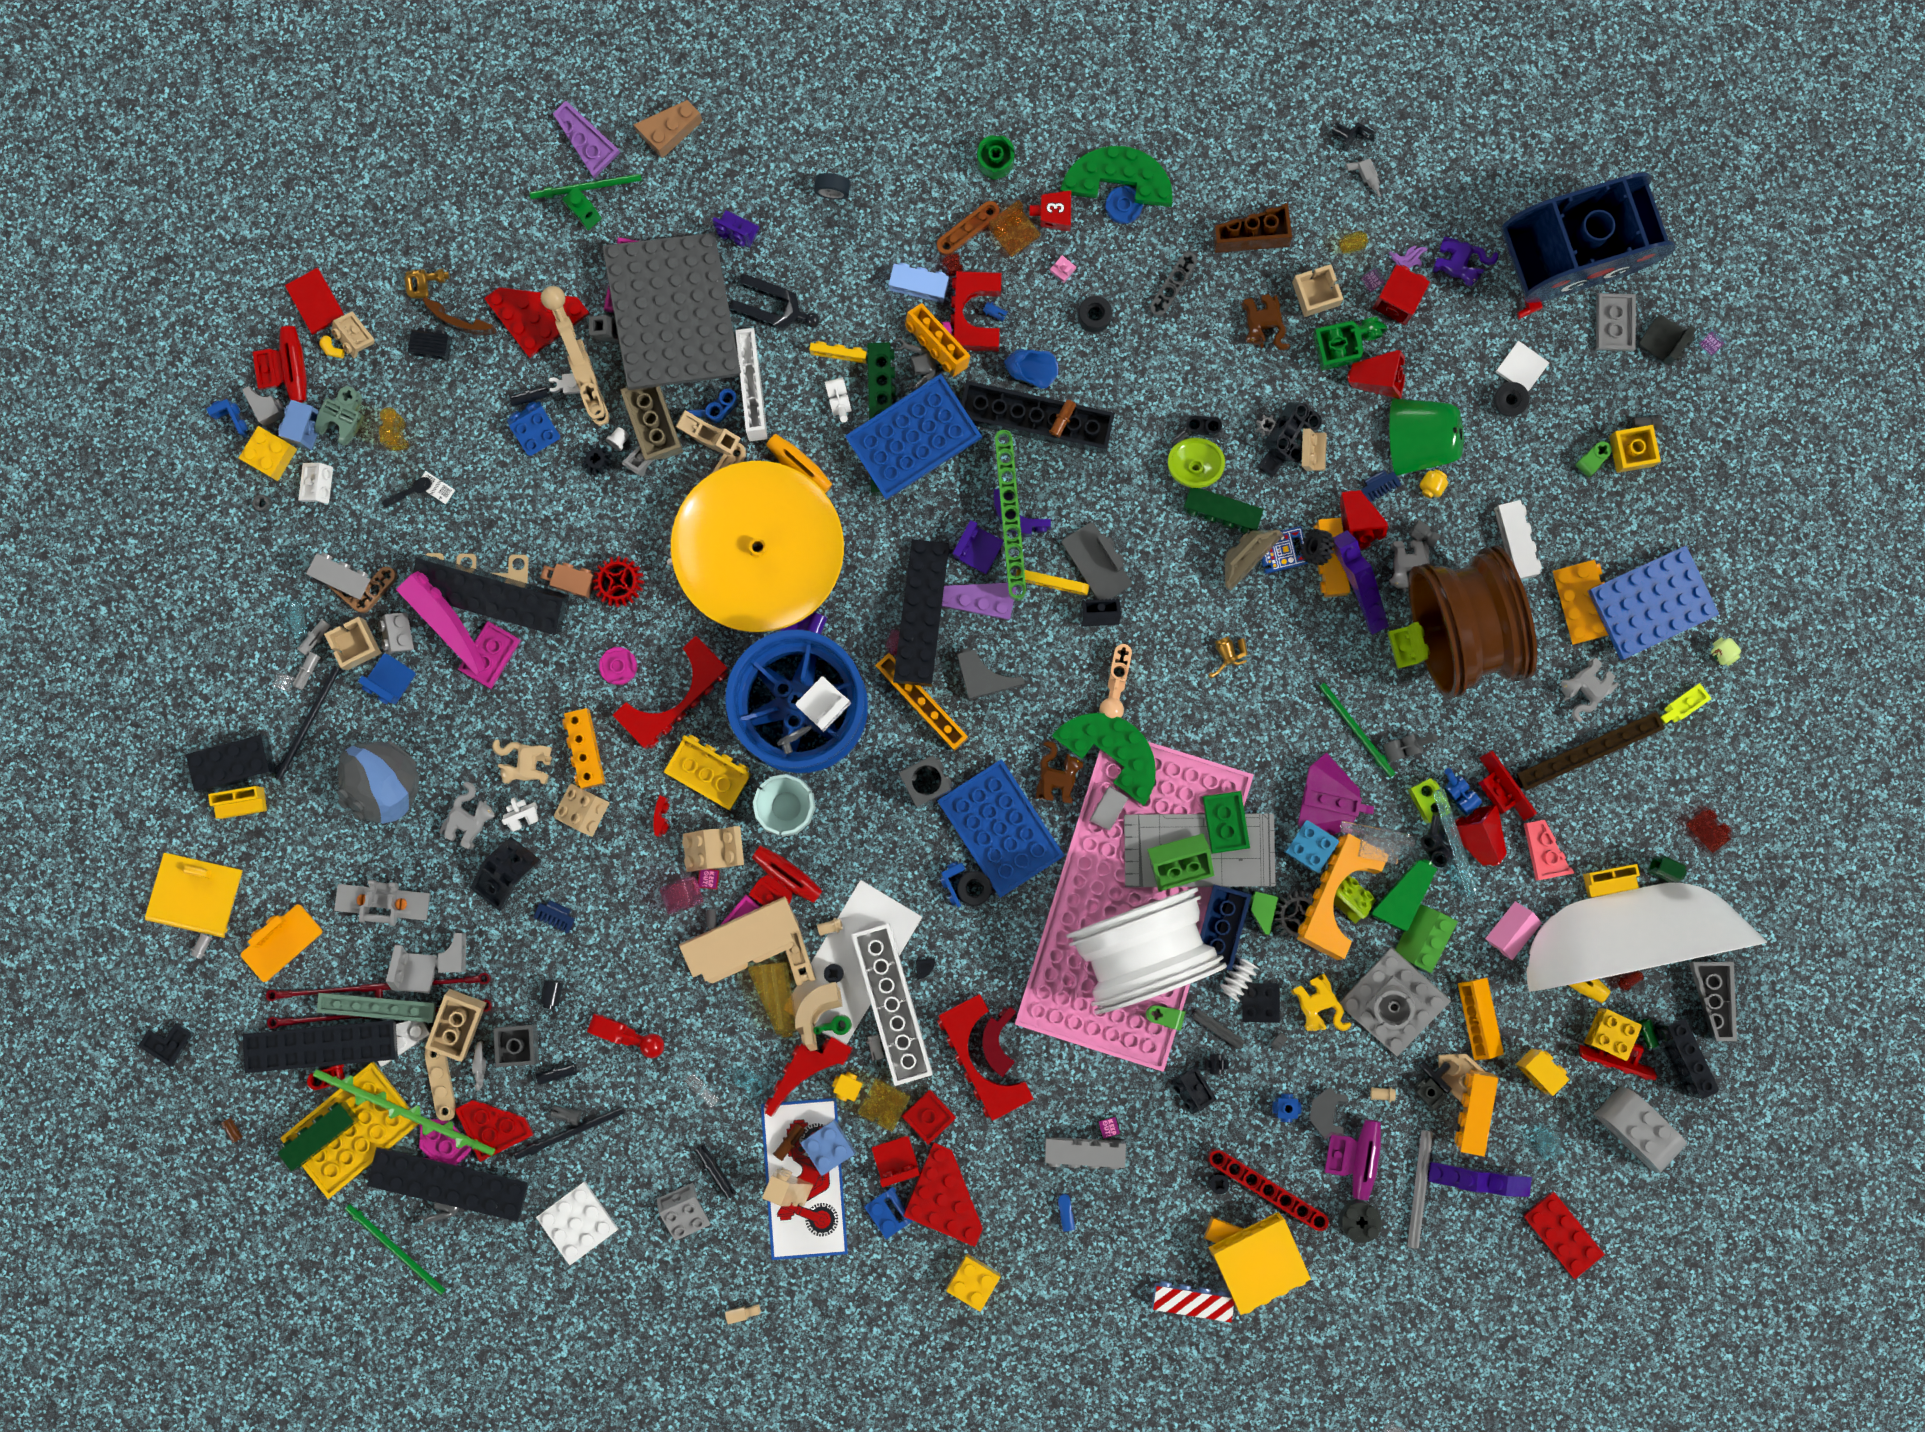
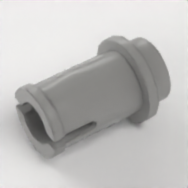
[190,933,212,959]
[866,1034,884,1060]

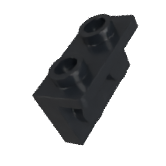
[1171,1066,1217,1114]

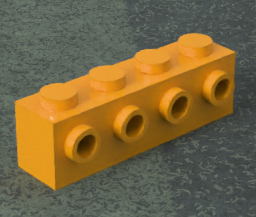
[905,303,970,377]
[562,708,606,789]

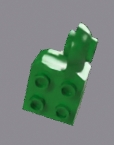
[1313,317,1388,371]

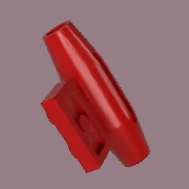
[252,326,307,403]
[749,845,823,906]

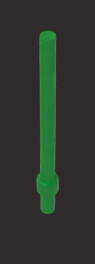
[530,173,642,199]
[1319,682,1396,778]

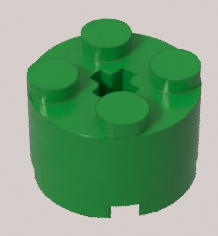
[977,135,1015,180]

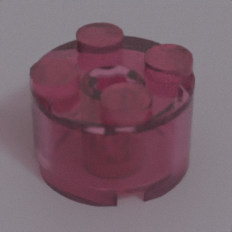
[659,876,704,915]

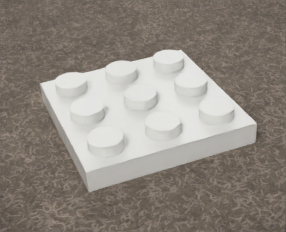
[536,1181,618,1265]

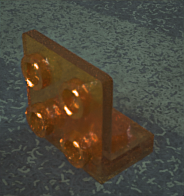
[989,200,1041,257]

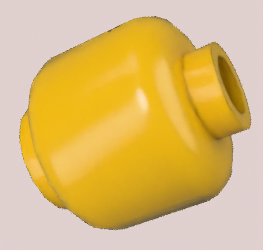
[1420,469,1448,499]

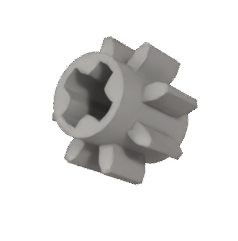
[1255,415,1276,438]

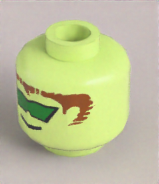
[1711,637,1741,666]

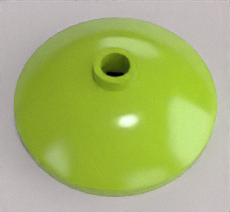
[1168,438,1225,488]

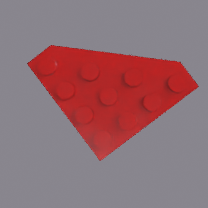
[484,287,590,358]
[903,1142,983,1247]

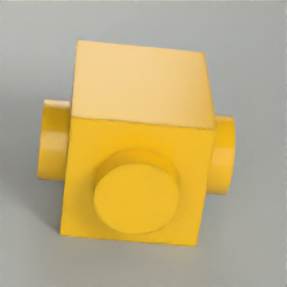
[832,1071,864,1102]

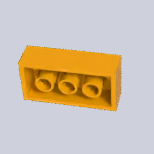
[1454,1069,1498,1157]

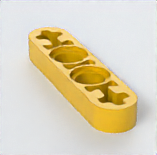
[1016,569,1089,595]

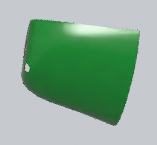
[1389,398,1464,476]

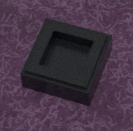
[1257,451,1284,478]

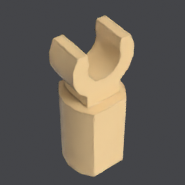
[725,1304,761,1325]

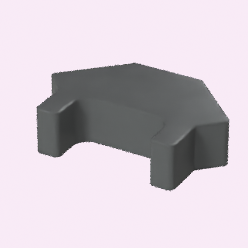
[1310,1087,1349,1140]

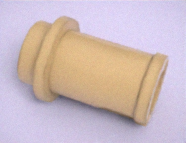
[817,917,843,936]
[1370,1087,1396,1103]

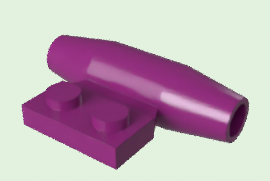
[1324,1119,1381,1201]

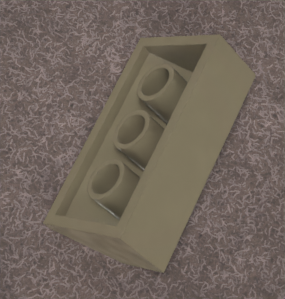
[620,386,684,461]

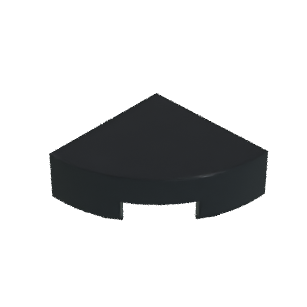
[916,959,935,980]

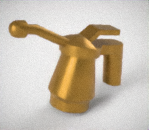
[1208,636,1248,678]

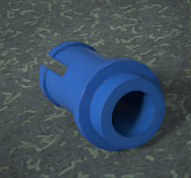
[983,302,1008,322]

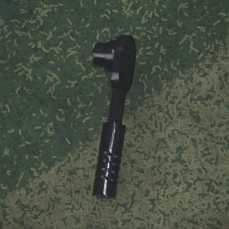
[382,477,432,508]

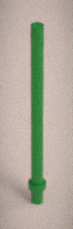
[345,1204,446,1296]

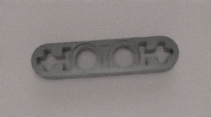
[1150,252,1197,318]

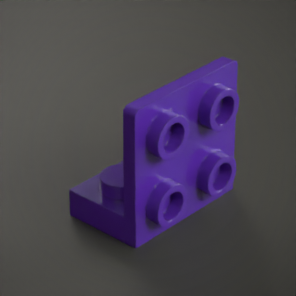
[712,210,760,248]
[953,520,1004,574]

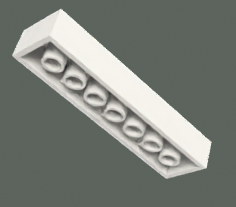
[851,923,933,1086]

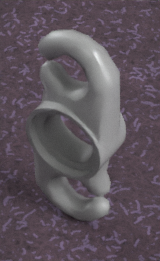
[472,1041,486,1091]

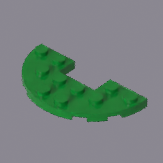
[1060,146,1173,207]
[1051,713,1156,806]

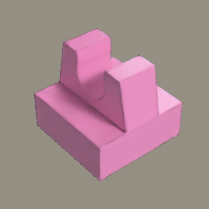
[1050,255,1076,283]

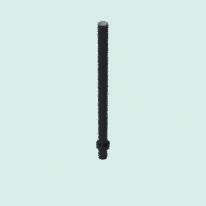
[275,665,341,780]

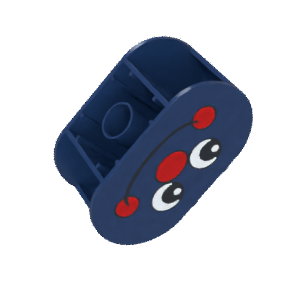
[1501,172,1676,303]

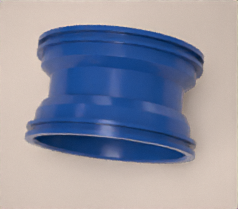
[725,630,868,773]

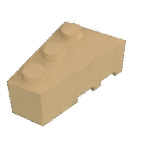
[762,1168,813,1206]

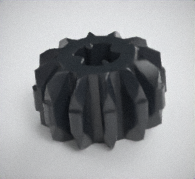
[580,444,613,477]

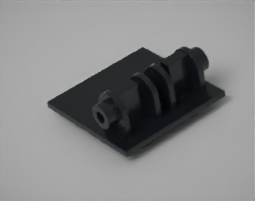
[1242,983,1280,1023]

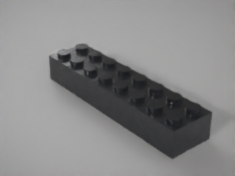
[961,380,1115,454]
[413,555,569,635]

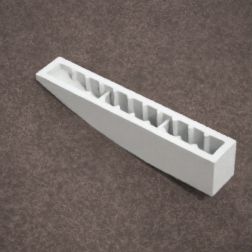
[735,328,768,441]

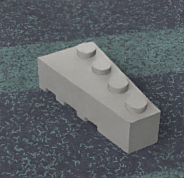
[1045,1137,1126,1169]

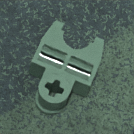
[315,386,365,446]

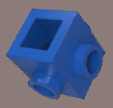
[1272,1093,1301,1122]

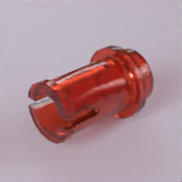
[1617,970,1644,991]

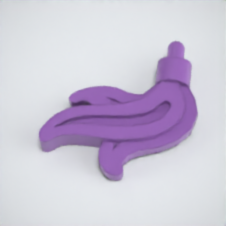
[1389,246,1428,268]

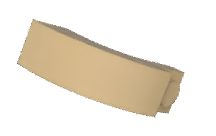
[675,410,741,455]
[795,982,843,1051]

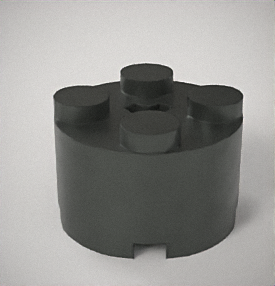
[1338,1200,1382,1243]

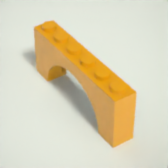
[1297,833,1389,961]

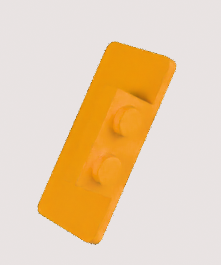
[241,904,323,982]

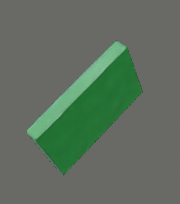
[1202,791,1250,854]

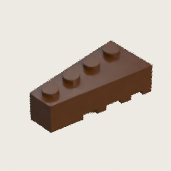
[1213,203,1292,253]

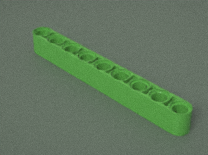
[995,430,1026,601]

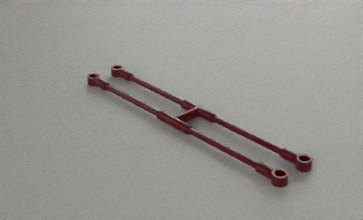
[266,973,493,1029]

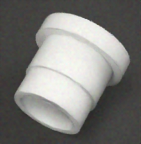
[606,427,629,451]

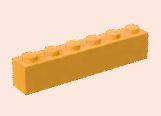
[875,653,968,751]

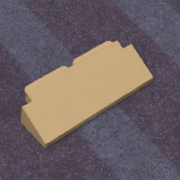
[679,897,799,983]

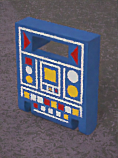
[1261,526,1310,574]

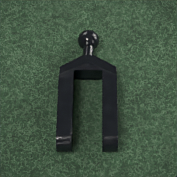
[729,274,820,330]

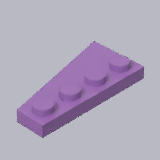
[553,101,620,179]
[942,583,1016,620]

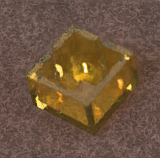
[858,1077,911,1132]

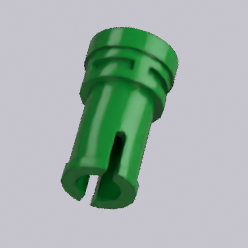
[1637,1018,1660,1049]

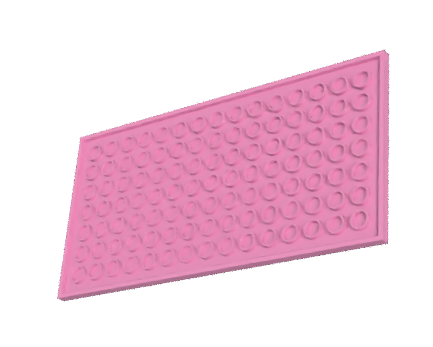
[1015,742,1254,1072]

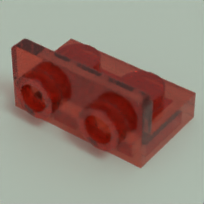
[1686,806,1732,853]

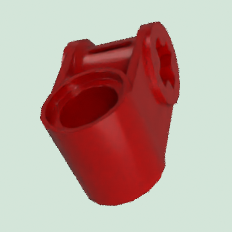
[307,1064,345,1090]

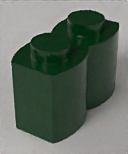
[1647,855,1687,883]

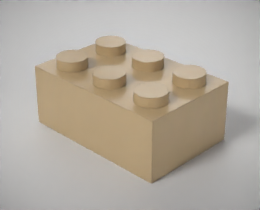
[425,989,486,1062]

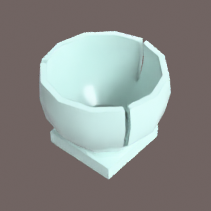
[753,774,816,837]

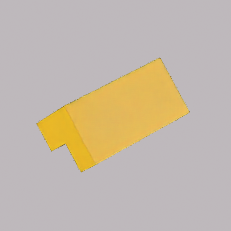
[208,786,267,819]
[1583,864,1640,898]

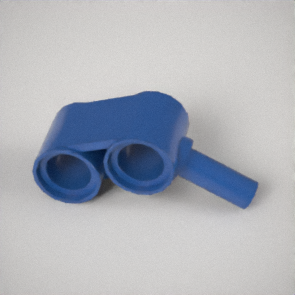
[687,389,738,423]
[1444,768,1482,816]

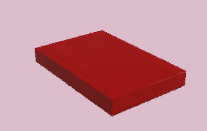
[285,267,345,335]

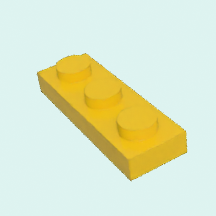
[809,341,868,364]

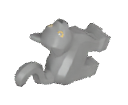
[1389,540,1430,592]
[1560,658,1619,723]
[439,782,495,850]

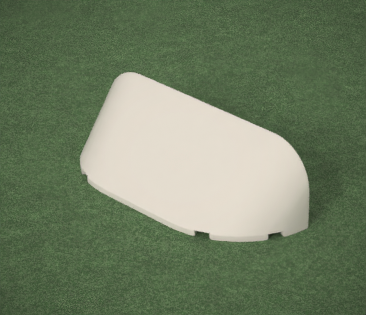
[1527,883,1767,992]

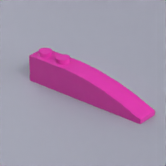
[396,571,485,675]

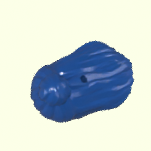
[1004,349,1059,389]

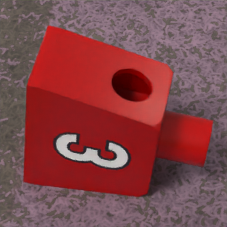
[1029,191,1071,231]

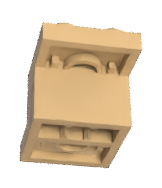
[682,826,744,872]

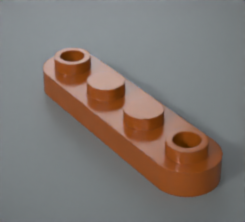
[937,201,999,256]

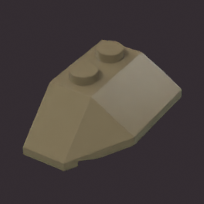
[1225,530,1284,591]

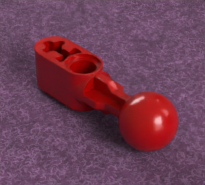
[587,1013,665,1058]

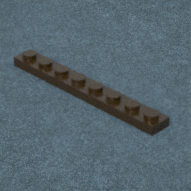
[1516,711,1665,791]

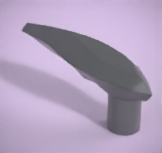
[777,725,812,754]

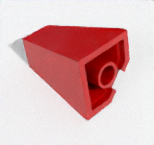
[1347,350,1405,399]
[1340,490,1388,550]
[1448,804,1507,866]

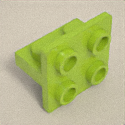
[1333,875,1376,924]

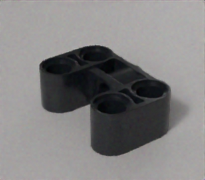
[1266,402,1322,463]

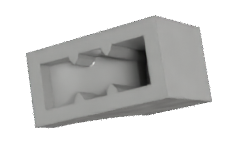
[242,386,285,426]
[435,933,466,973]

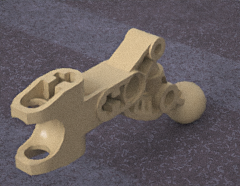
[541,286,609,426]

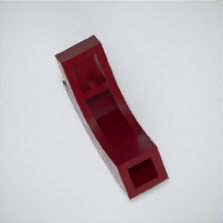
[983,1007,1016,1077]

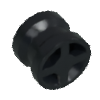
[824,964,844,983]
[1208,1173,1229,1195]

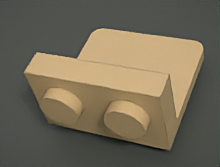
[554,784,610,837]

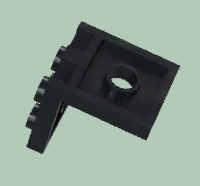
[470,836,541,911]

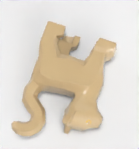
[492,739,552,785]

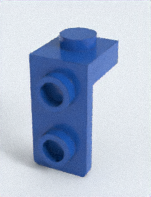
[206,399,248,438]
[940,861,965,908]

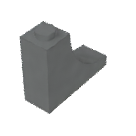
[957,648,1025,700]

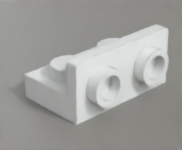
[298,463,333,504]

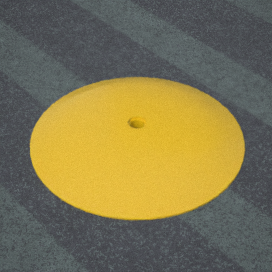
[671,461,844,632]

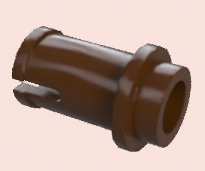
[221,1118,243,1144]

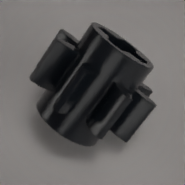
[1205,1054,1229,1075]

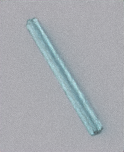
[1433,789,1479,898]

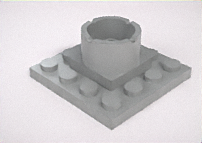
[1339,947,1451,1057]

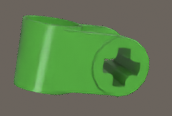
[1575,441,1612,478]
[1146,1005,1185,1031]

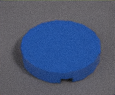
[1106,186,1143,224]

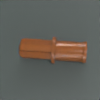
[1049,400,1076,438]

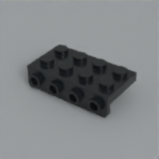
[1654,1019,1719,1099]

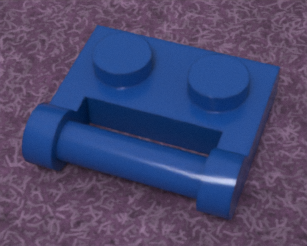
[864,1186,913,1239]

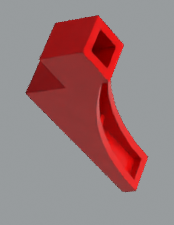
[764,1036,854,1117]

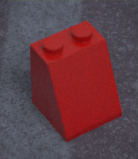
[1373,264,1430,326]

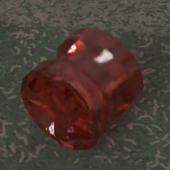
[942,254,964,276]

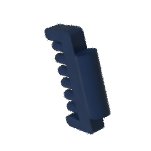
[1361,470,1401,502]
[534,900,575,933]

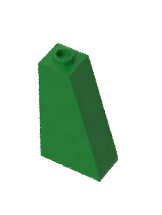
[1369,859,1437,932]

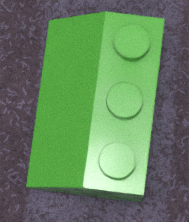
[1147,833,1215,892]
[1395,904,1458,973]

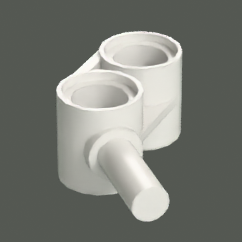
[825,377,852,422]

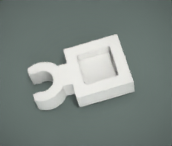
[549,373,580,395]

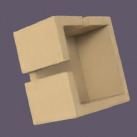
[1292,264,1343,317]
[324,617,381,671]

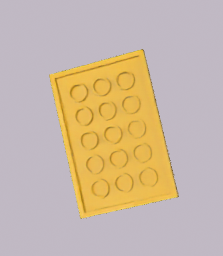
[280,1062,419,1199]

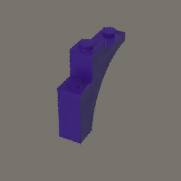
[1428,1162,1532,1197]

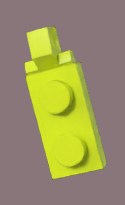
[1660,683,1711,724]

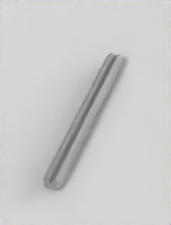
[1407,1130,1433,1249]

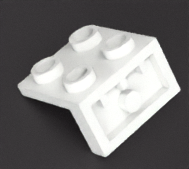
[796,677,851,732]

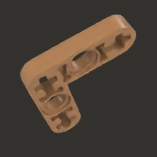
[326,567,397,613]

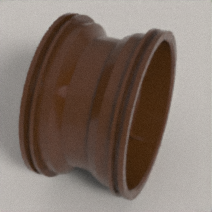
[1408,545,1537,699]

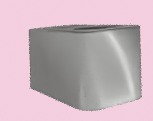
[1089,786,1128,831]

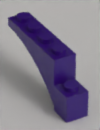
[1332,530,1389,635]

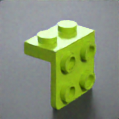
[1387,622,1430,669]

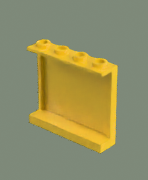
[1208,1212,1311,1315]

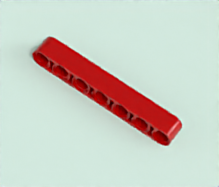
[1207,1148,1329,1231]

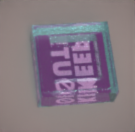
[1360,266,1387,293]
[1699,329,1727,356]

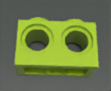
[1408,778,1450,824]

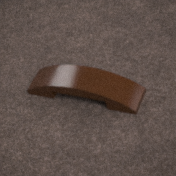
[423,297,497,335]

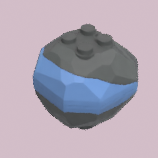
[337,740,419,824]

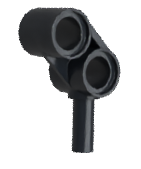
[1170,415,1222,446]
[1420,812,1455,868]

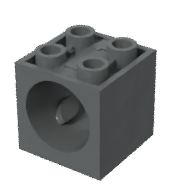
[899,755,953,809]

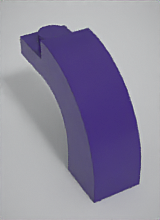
[994,489,1051,537]

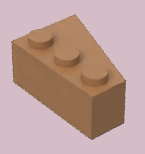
[634,100,703,158]

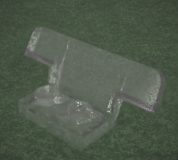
[1340,821,1415,864]

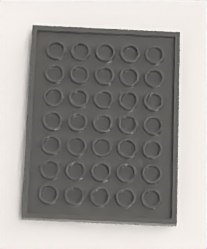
[602,233,741,390]

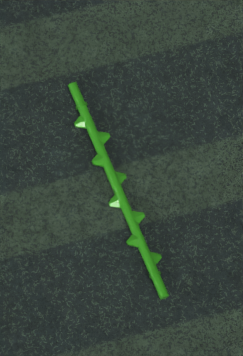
[313,1069,495,1156]

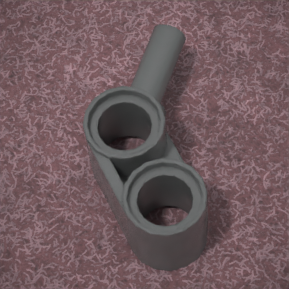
[1383,733,1438,763]

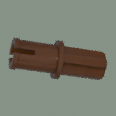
[773,1124,805,1161]

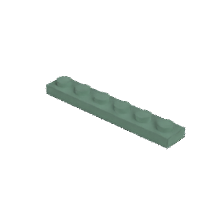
[317,993,436,1023]

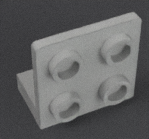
[386,945,437,993]
[657,1183,710,1241]

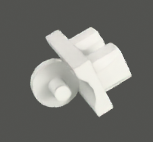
[502,797,538,832]

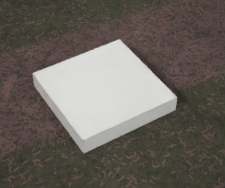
[1496,341,1549,391]

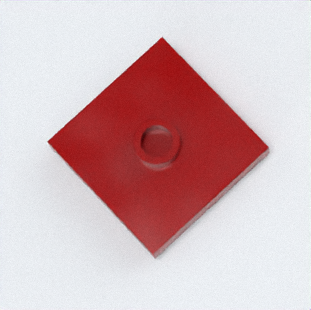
[902,1089,957,1145]

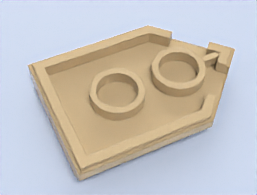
[1438,1054,1485,1102]

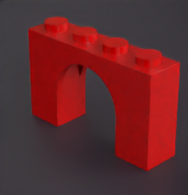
[951,271,1002,352]

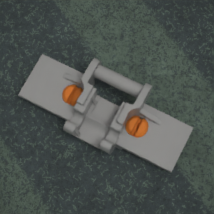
[334,880,430,926]

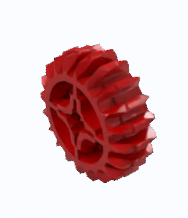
[592,556,645,608]

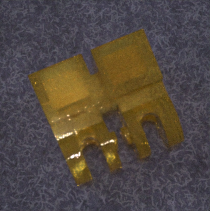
[379,407,409,451]

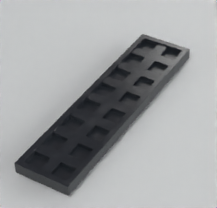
[893,539,950,687]
[242,1020,398,1073]
[367,1147,529,1222]

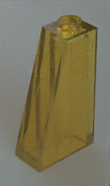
[748,962,797,1038]

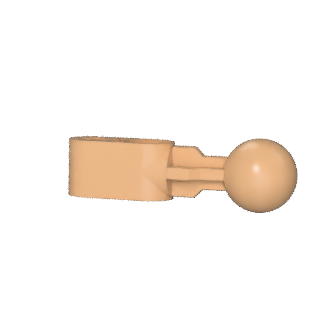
[1099,644,1132,718]

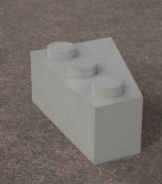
[306,552,371,600]

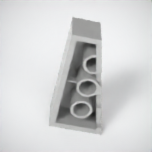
[1689,962,1737,1041]

